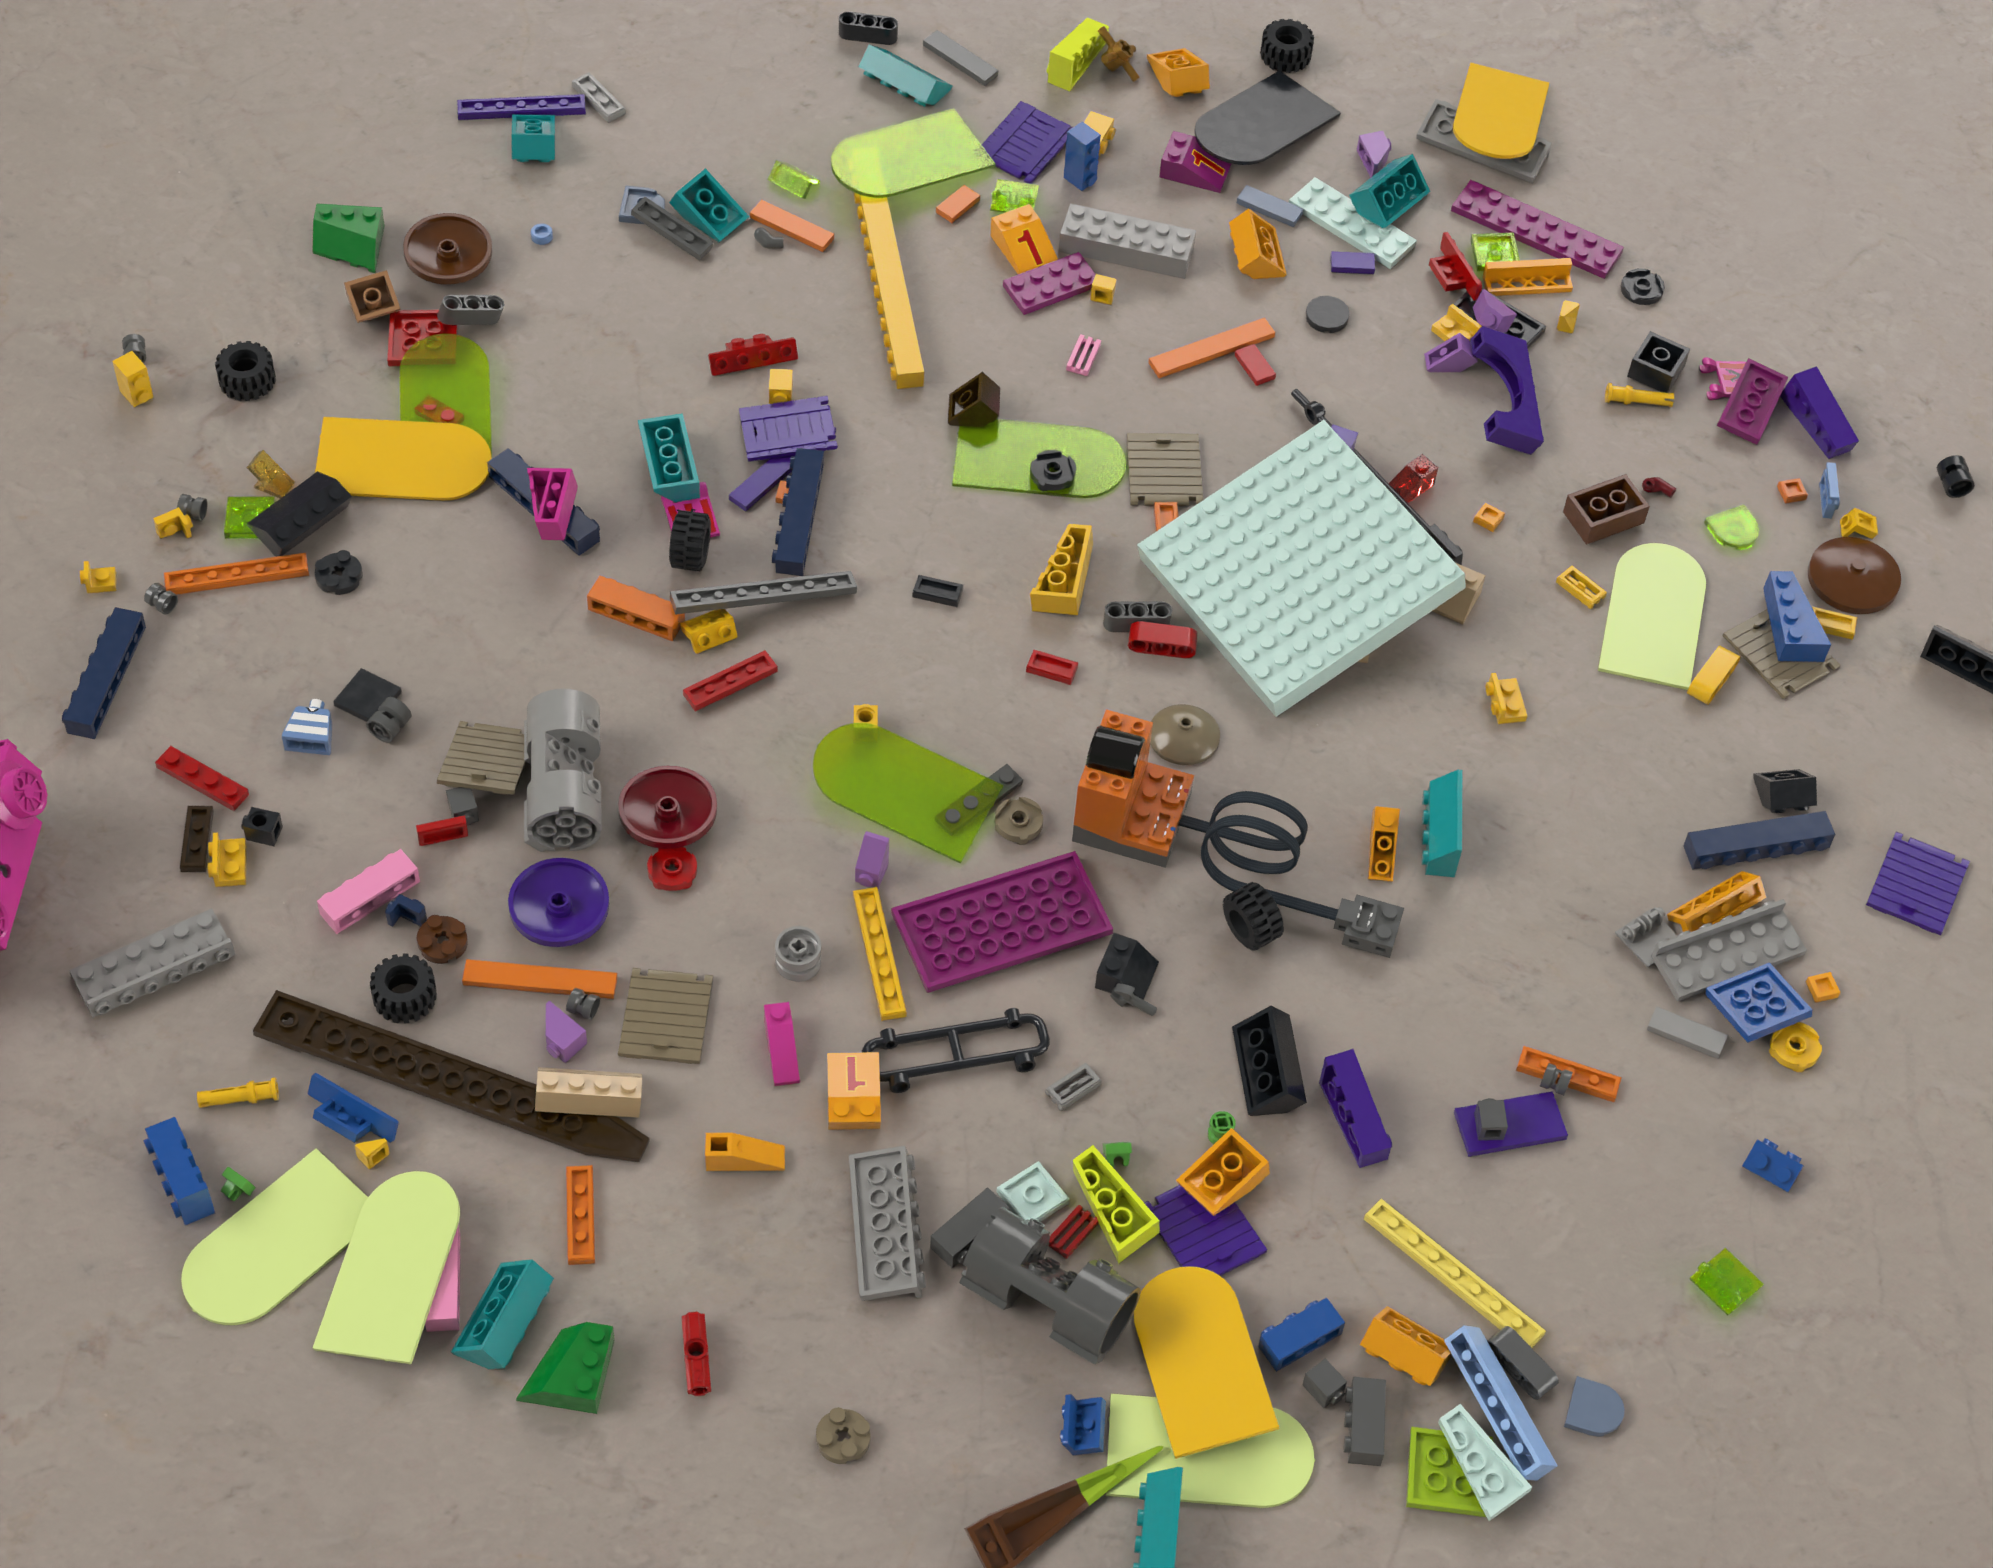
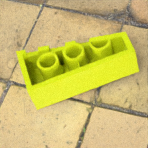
[1046,17,1109,91]
[1073,1145,1160,1263]

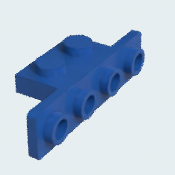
[308,1073,399,1143]

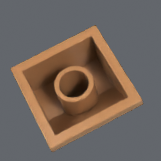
[344,270,401,323]

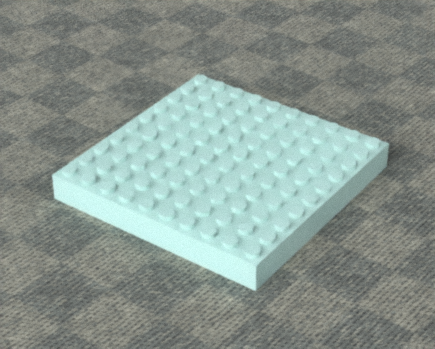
[1137,420,1466,717]

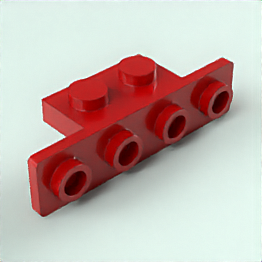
[1429,232,1482,301]
[708,334,798,376]

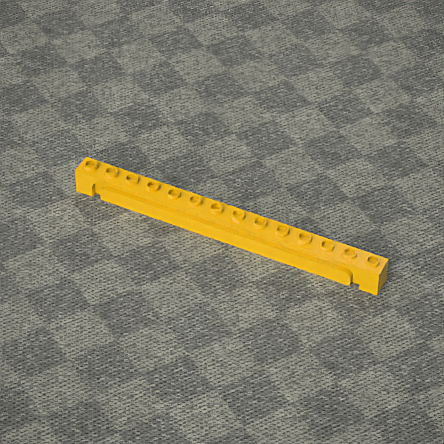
[848,149,924,389]

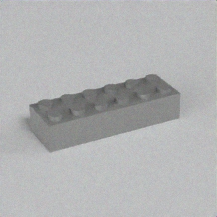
[1059,203,1196,279]

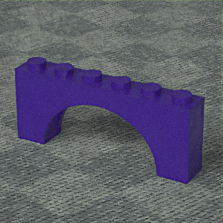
[1470,326,1544,455]

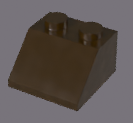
[948,371,1000,428]

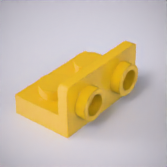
[1431,304,1482,341]
[680,609,738,654]
[1485,673,1527,724]
[208,832,246,887]

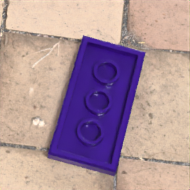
[1454,1091,1568,1157]

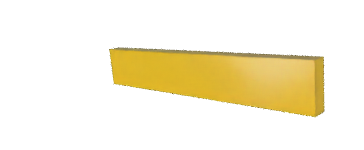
[853,887,907,1021]

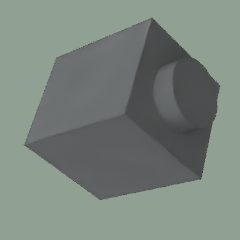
[446,787,479,826]
[1474,1098,1508,1140]
[1302,1358,1347,1408]

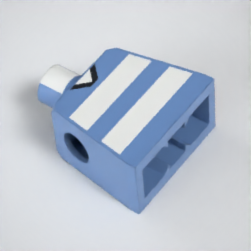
[282,699,332,755]

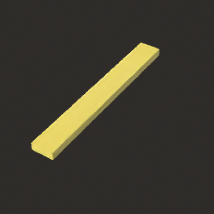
[1364,1199,1546,1348]

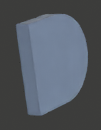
[619,186,665,224]
[1564,1376,1625,1437]

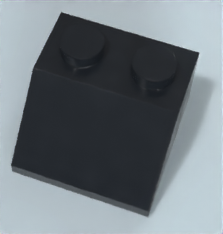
[1753,769,1817,813]
[1095,933,1159,1000]

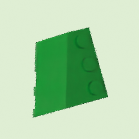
[312,203,385,273]
[516,1322,615,1414]

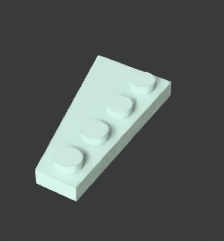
[1438,1404,1532,1521]

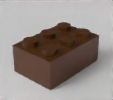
[1563,474,1650,545]

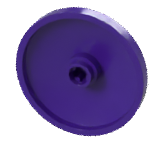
[508,858,610,947]

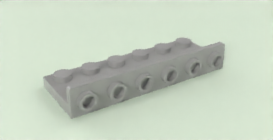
[1416,99,1552,183]
[1651,899,1807,1001]
[69,908,235,1018]
[849,1146,926,1301]

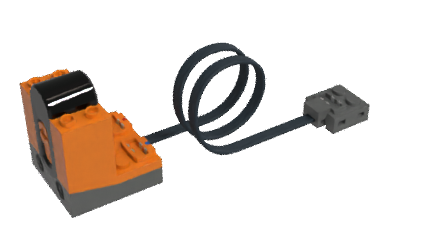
[1072,709,1404,958]

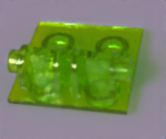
[990,179,1039,213]
[1689,1248,1764,1315]

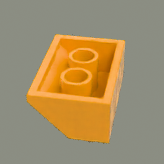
[1229,208,1287,279]
[1360,1306,1452,1386]

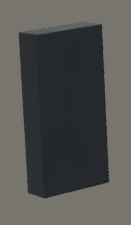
[912,575,963,607]

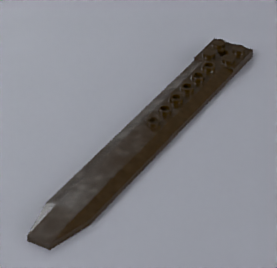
[253,990,650,1162]

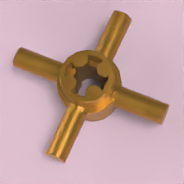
[1098,26,1140,82]

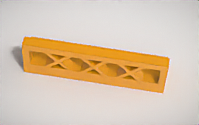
[1483,258,1573,296]
[1667,871,1766,932]

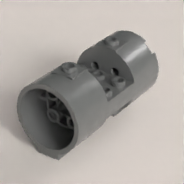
[959,1207,1141,1364]

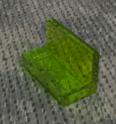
[767,160,821,199]

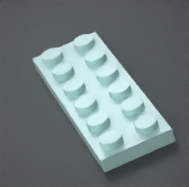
[1289,177,1417,269]

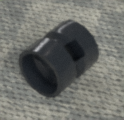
[1936,455,1975,498]

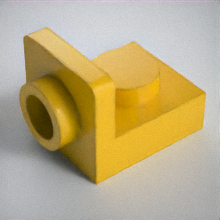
[153,507,193,539]
[1840,508,1878,539]
[80,561,116,593]

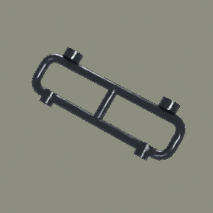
[862,1008,1050,1093]

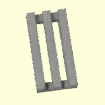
[1045,1063,1102,1111]

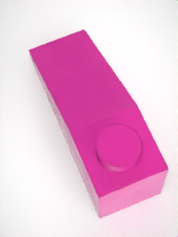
[764,1002,800,1086]

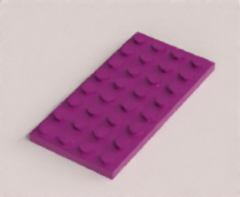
[891,851,1113,993]

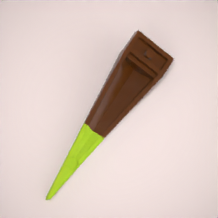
[964,1446,1164,1568]

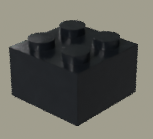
[1627,331,1690,393]

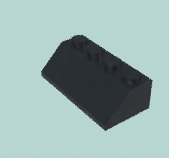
[247,471,352,557]
[1920,625,1993,694]
[1232,1005,1307,1116]

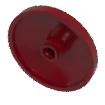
[618,765,717,849]

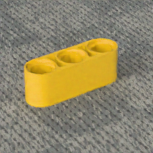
[1687,645,1741,705]

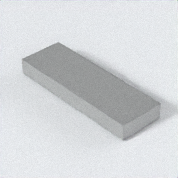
[572,73,626,123]
[1647,1006,1728,1059]

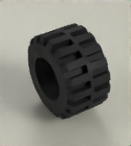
[1260,19,1314,73]
[215,341,276,401]
[669,510,711,572]
[1223,882,1284,951]
[370,953,437,1024]

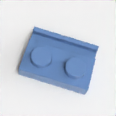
[1819,462,1840,519]

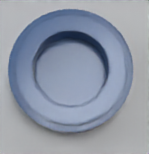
[531,224,553,245]

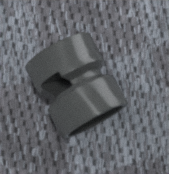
[366,697,412,743]

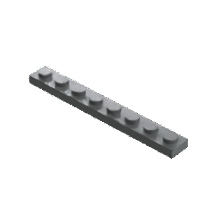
[670,571,857,615]

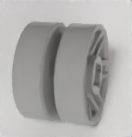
[775,926,821,982]

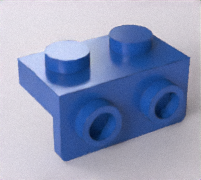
[1742,1138,1804,1193]
[1060,1394,1106,1455]

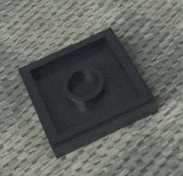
[333,668,402,722]

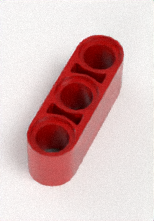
[1128,621,1198,658]

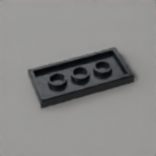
[1454,288,1546,348]

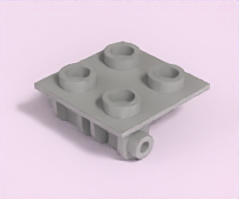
[1615,907,1678,968]

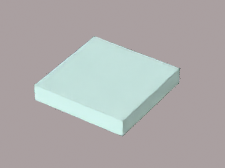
[996,1161,1070,1222]

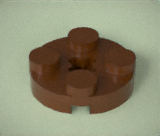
[416,915,468,964]

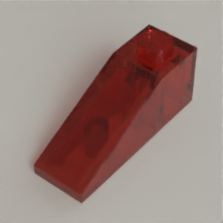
[1389,454,1438,503]

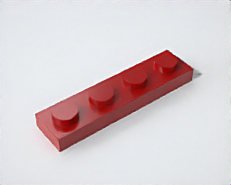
[683,650,778,712]
[155,745,249,811]

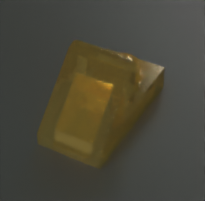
[246,450,295,499]

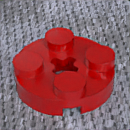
[647,847,697,891]

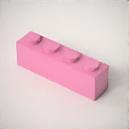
[317,849,420,934]
[425,1224,460,1332]

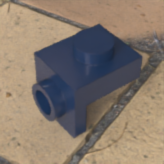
[385,894,427,927]

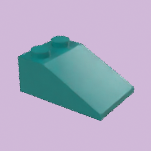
[512,115,555,163]
[669,168,749,243]

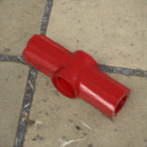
[681,1311,711,1396]

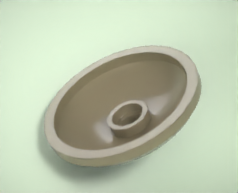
[1150,704,1220,765]

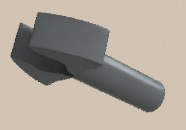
[1110,983,1157,1016]

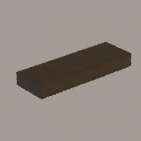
[180,806,214,872]

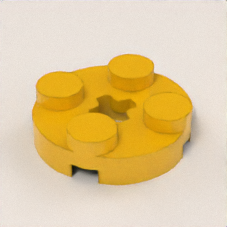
[1769,1022,1822,1072]

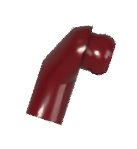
[1642,477,1676,498]

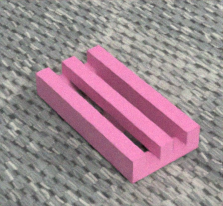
[1066,334,1101,376]

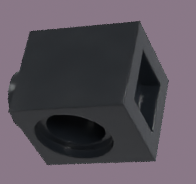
[241,807,283,846]

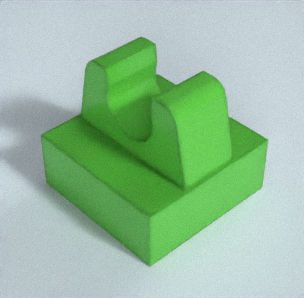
[1102,1142,1132,1167]
[221,1167,256,1201]

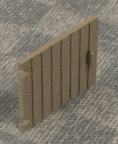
[1126,433,1203,506]
[1723,609,1840,699]
[437,721,526,795]
[618,968,713,1064]

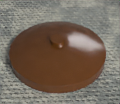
[403,213,492,285]
[1808,537,1901,614]

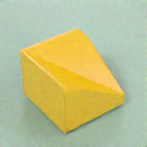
[1090,274,1116,305]
[1557,300,1580,333]
[355,1138,390,1169]

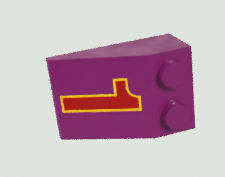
[1159,131,1232,193]

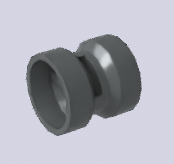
[122,334,146,363]
[177,494,208,521]
[144,583,178,615]
[566,988,600,1020]
[1540,1063,1573,1096]

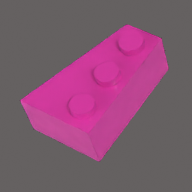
[527,468,578,540]

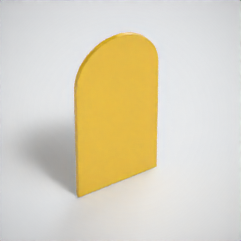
[1453,62,1549,159]
[315,417,492,501]
[1134,1267,1279,1459]

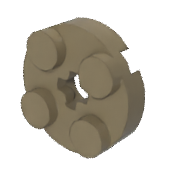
[995,797,1043,845]
[816,1407,871,1464]

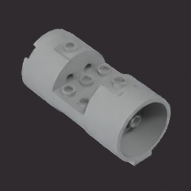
[524,689,602,852]

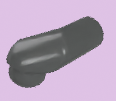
[754,227,784,248]

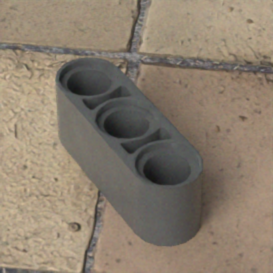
[437,295,505,325]
[1103,601,1172,632]
[1487,1326,1559,1400]

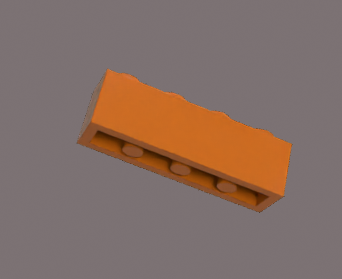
[587,576,685,641]

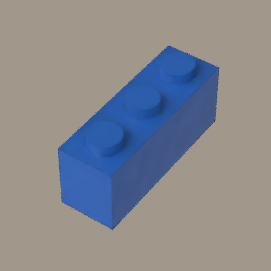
[1063,121,1101,191]
[1258,1297,1345,1372]

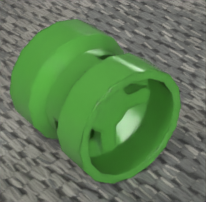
[1208,1111,1235,1144]

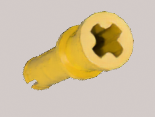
[1605,383,1674,407]
[197,1077,279,1108]

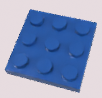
[1705,962,1813,1043]

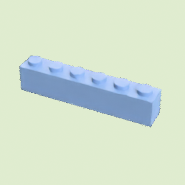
[1444,1325,1558,1481]

